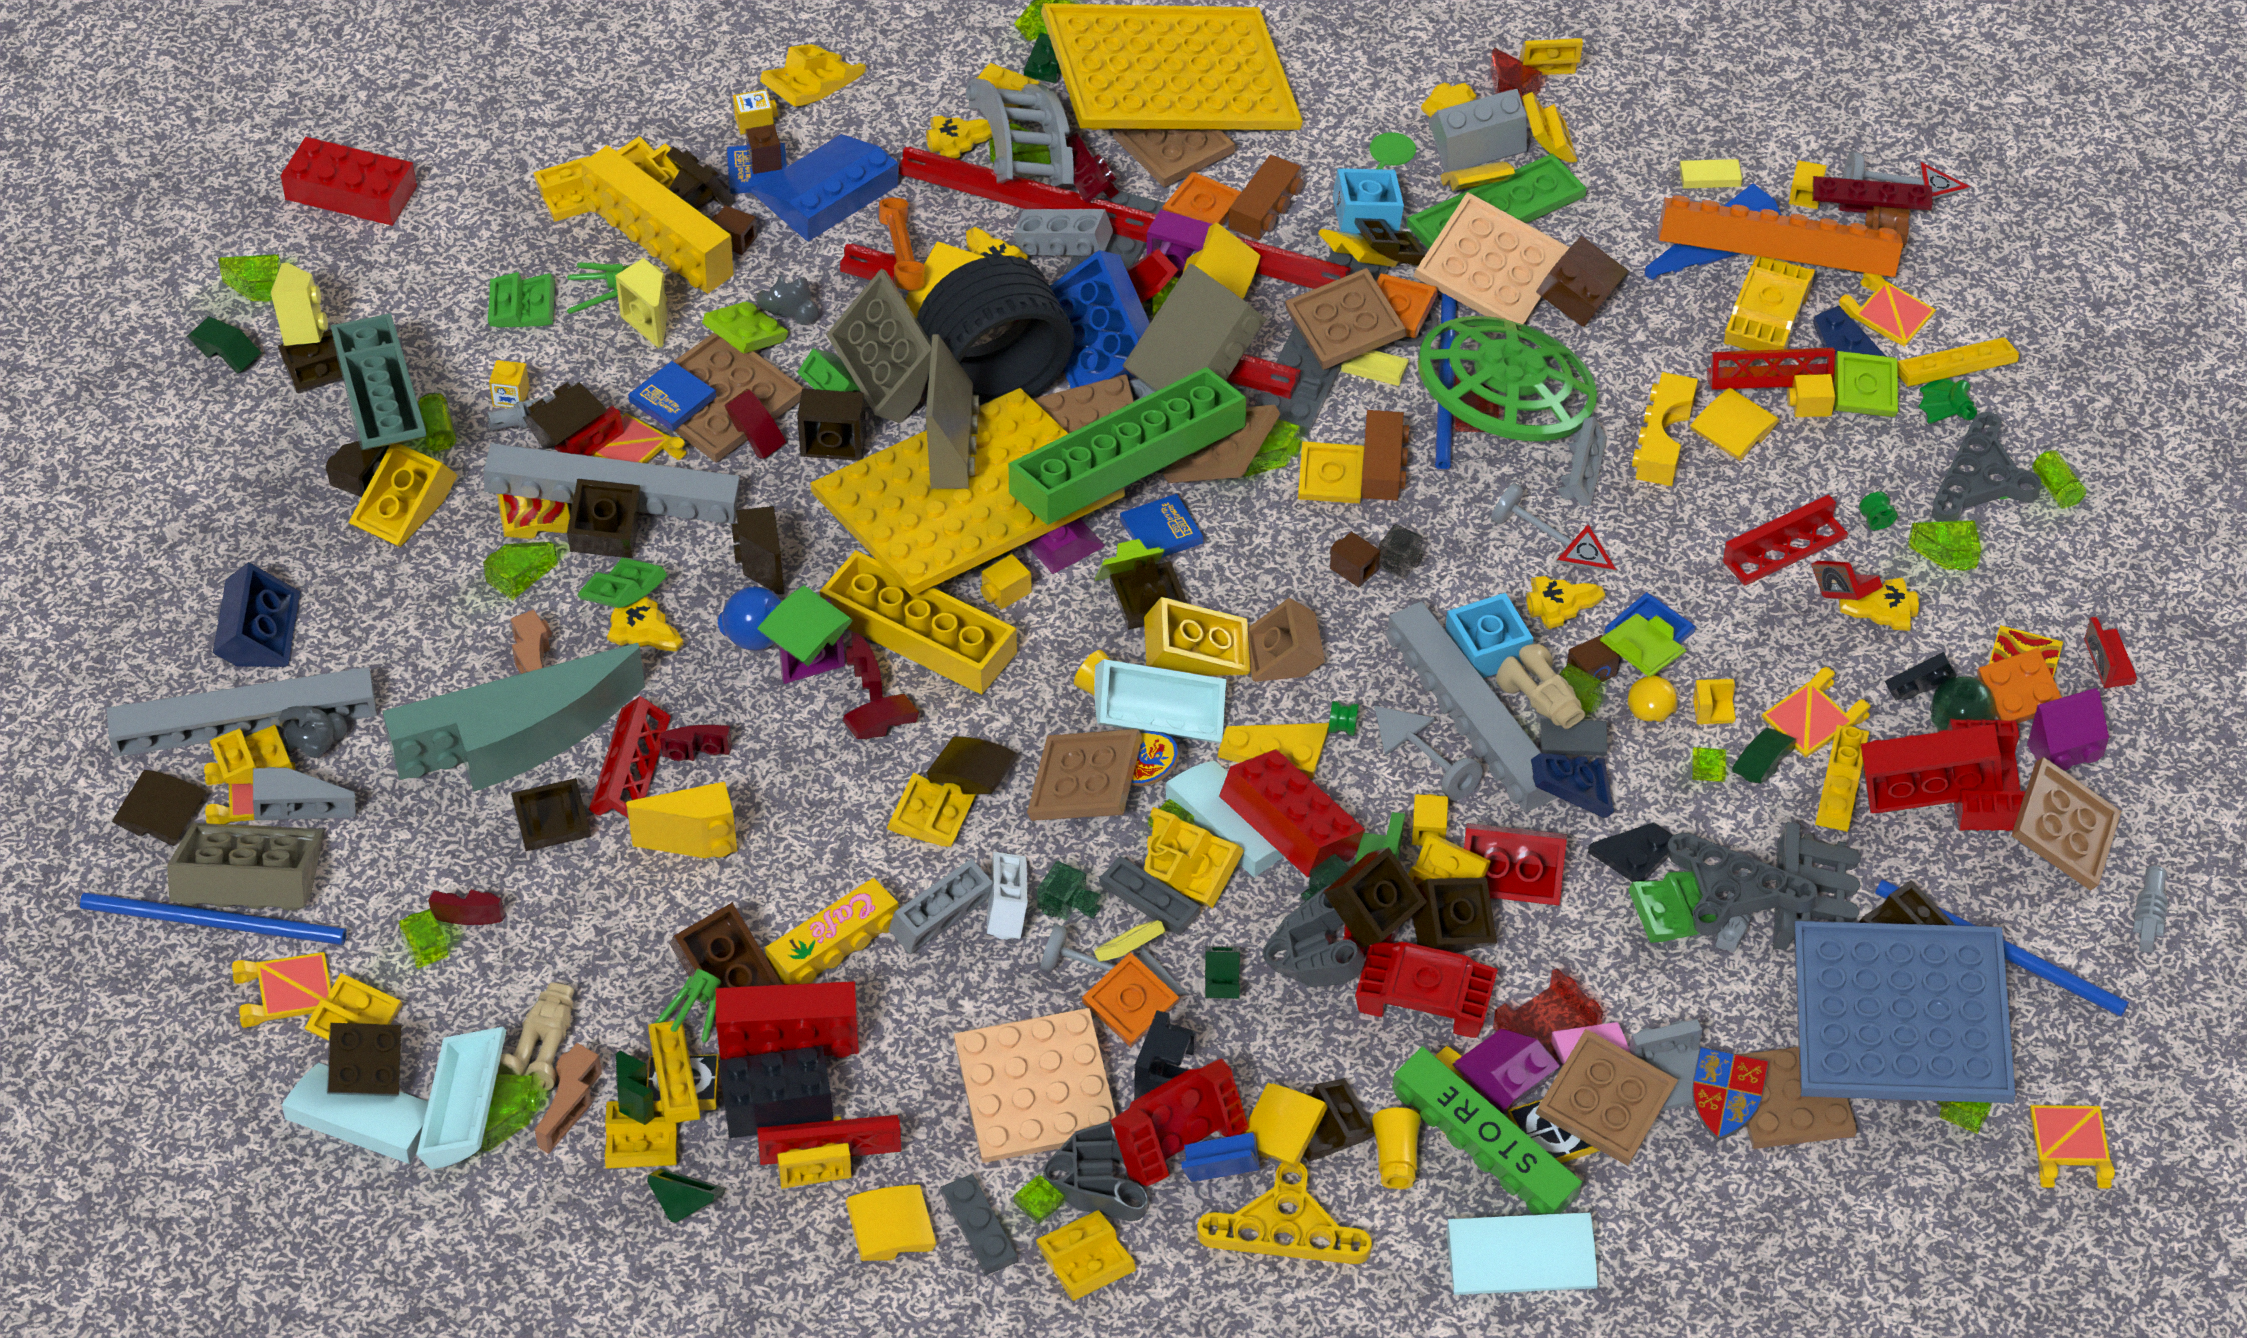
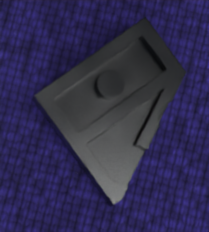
[1885,652,1960,701]
[1588,822,1673,882]

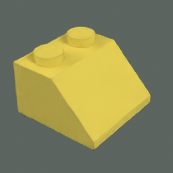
[615,258,668,348]
[271,263,328,346]

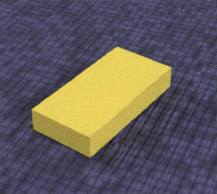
[1679,159,1742,188]
[1341,350,1408,386]
[1094,920,1166,962]

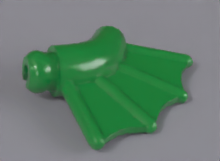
[1918,378,1978,424]

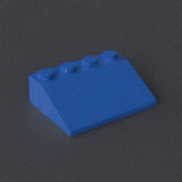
[751,134,898,242]
[1050,250,1150,389]

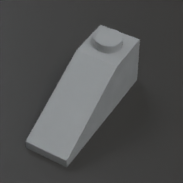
[253,767,356,820]

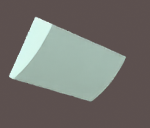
[1094,659,1226,743]
[1166,761,1284,878]
[416,1027,507,1170]
[282,1063,428,1164]
[1446,1212,1598,1295]

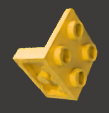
[777,1116,852,1189]

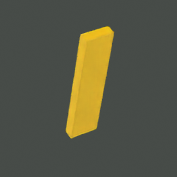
[1897,337,2019,387]
[648,1021,700,1124]

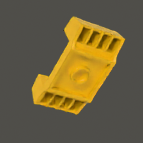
[1724,256,1815,350]

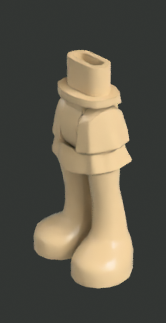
[1496,644,1585,729]
[496,982,574,1093]

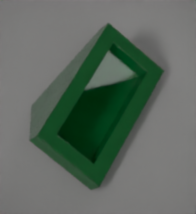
[647,1168,726,1223]

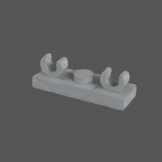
[1558,417,1607,506]

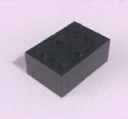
[719,1045,834,1139]

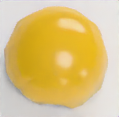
[1628,675,1678,722]

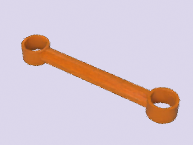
[879,197,925,290]

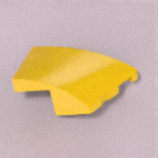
[760,44,866,107]
[617,136,679,189]
[1182,222,1261,300]
[1144,807,1244,909]

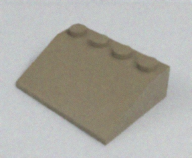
[1122,263,1266,392]
[826,269,932,423]
[926,334,980,489]
[167,823,324,911]

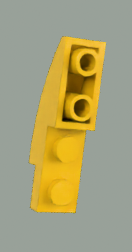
[1815,725,1869,832]

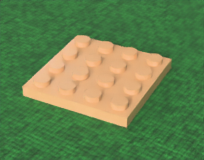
[1413,192,1570,330]
[954,1008,1116,1163]

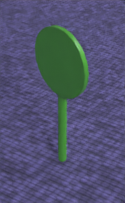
[1369,132,1416,169]

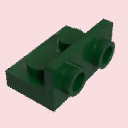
[1024,33,1062,84]

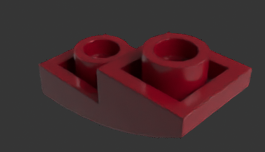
[724,389,786,459]
[846,632,883,701]
[842,694,919,739]
[660,724,732,761]
[428,889,505,925]

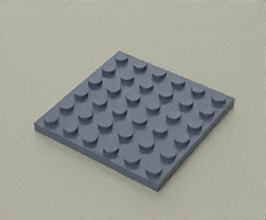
[1794,921,2016,1103]

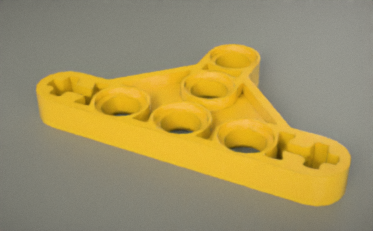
[1197,1162,1372,1264]

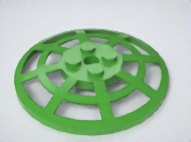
[1417,316,1597,441]

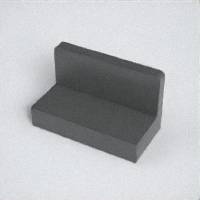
[1538,719,1607,756]

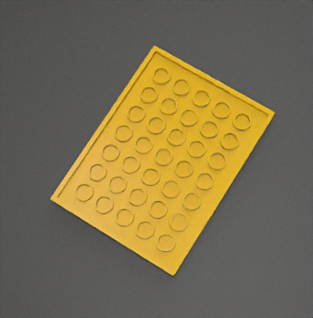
[1041,3,1303,130]
[810,388,1125,596]

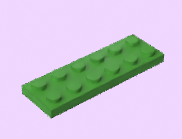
[1407,153,1586,250]

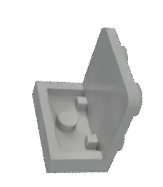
[1629,1019,1702,1112]

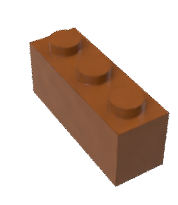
[1228,154,1303,240]
[1361,410,1409,501]

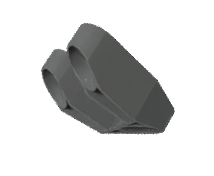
[1262,885,1364,987]
[1043,1121,1148,1221]

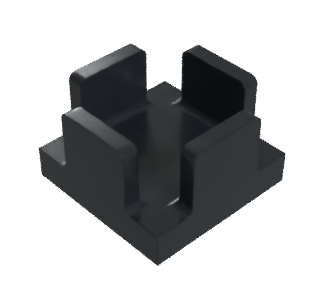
[1134,1010,1196,1100]

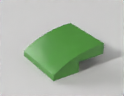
[488,272,555,327]
[577,557,667,608]
[757,585,853,667]
[1628,872,1717,943]

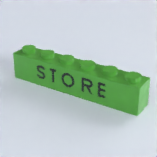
[1392,1046,1582,1215]

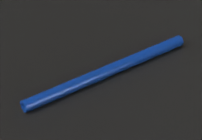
[1435,293,1457,469]
[1875,879,2129,1017]
[80,892,347,945]

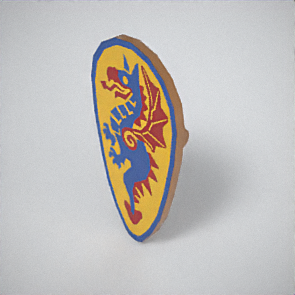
[1112,730,1179,786]

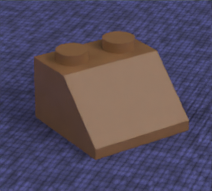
[1248,598,1325,682]

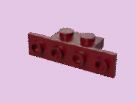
[1066,132,1119,203]
[1812,176,1932,213]

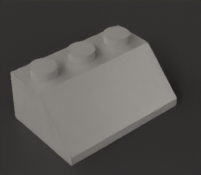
[1428,88,1527,172]

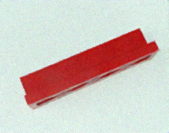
[1707,348,1835,390]
[1723,494,1848,586]
[589,696,671,818]
[757,1115,901,1165]

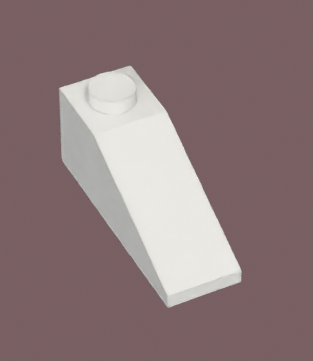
[987,852,1027,939]

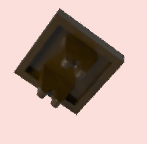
[666,146,735,210]
[1110,557,1188,630]
[511,778,591,852]
[327,1022,401,1096]

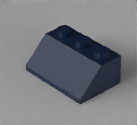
[212,562,300,667]

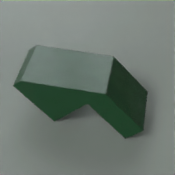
[187,316,262,373]
[1205,946,1240,999]
[615,1050,654,1125]

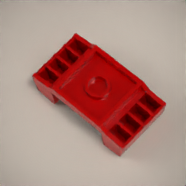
[1946,719,2026,831]
[1355,941,1498,1038]
[1110,1058,1249,1186]

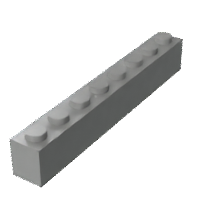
[484,443,740,523]
[1386,601,1559,813]
[107,667,377,757]

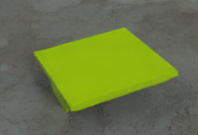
[1094,539,1164,581]
[1600,613,1687,678]

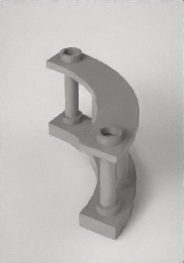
[966,79,1074,189]

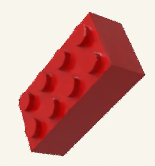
[280,136,417,226]
[1860,724,2004,813]
[1219,749,1365,878]
[716,981,859,1060]

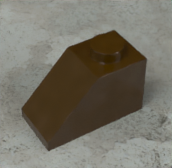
[326,441,390,497]

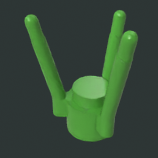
[567,262,629,314]
[655,969,721,1043]

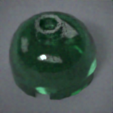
[1930,675,1996,731]

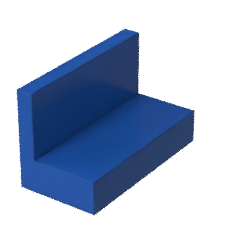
[1181,1132,1260,1182]

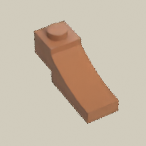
[510,609,552,674]
[534,1043,602,1154]

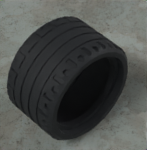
[916,255,1075,406]

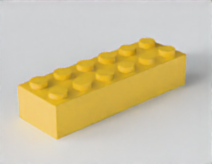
[581,145,734,294]
[819,550,1017,695]

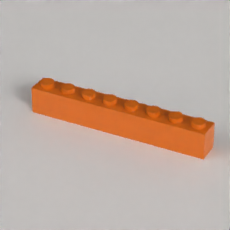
[1657,195,1903,277]

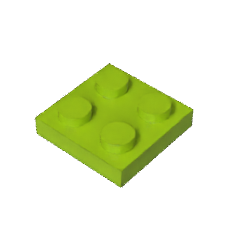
[702,301,788,354]
[1834,351,1898,417]

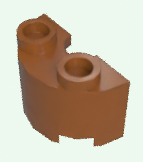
[1865,206,1910,248]

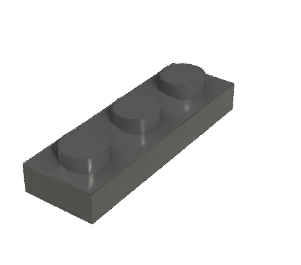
[1099,856,1200,936]
[940,1174,1018,1276]

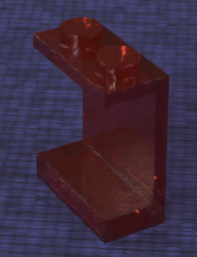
[1493,968,1603,1061]

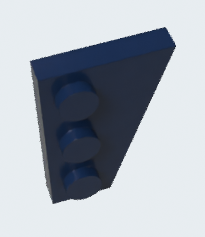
[1813,305,1887,357]
[1531,753,1614,818]

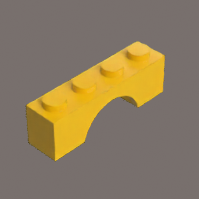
[1632,372,1698,486]

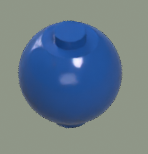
[718,586,782,651]

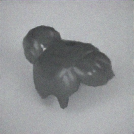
[756,275,819,325]
[278,706,347,758]

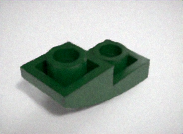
[1732,727,1796,784]

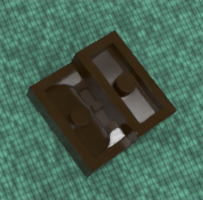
[1354,218,1426,266]
[278,330,343,393]
[926,736,1018,794]
[112,769,207,846]
[1859,880,1956,926]
[1304,1078,1375,1161]

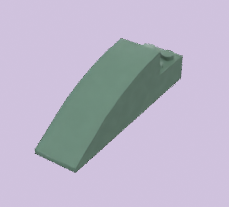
[331,313,427,451]
[382,643,645,792]

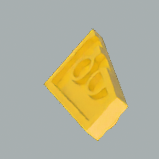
[1218,723,1329,779]

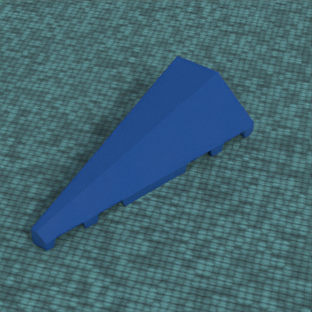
[1644,183,1782,280]

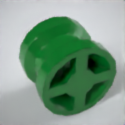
[1858,491,1898,531]
[1328,701,1359,736]

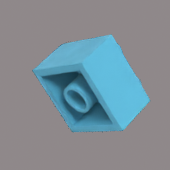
[1332,168,1404,234]
[1445,593,1534,678]

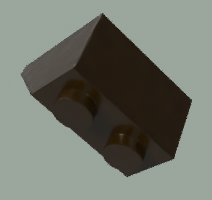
[522,381,607,448]
[567,479,640,558]
[731,506,784,595]
[1412,877,1497,953]

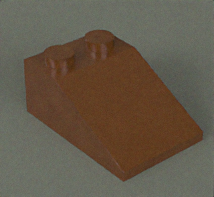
[1536,235,1629,327]
[669,902,782,1002]

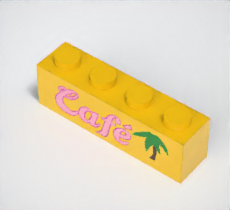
[765,877,899,985]

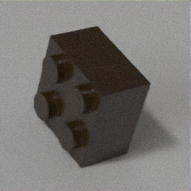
[797,389,867,461]
[1323,847,1427,947]

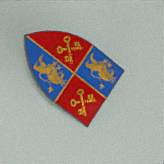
[1692,1047,1769,1141]

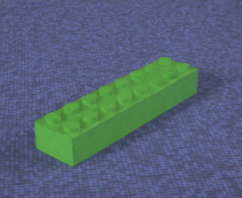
[1008,367,1246,525]

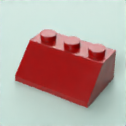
[1464,823,1567,906]

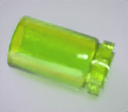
[417,393,457,451]
[2032,450,2086,509]

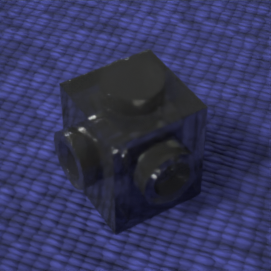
[1379,524,1424,580]

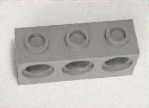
[1013,209,1113,256]
[889,858,993,954]

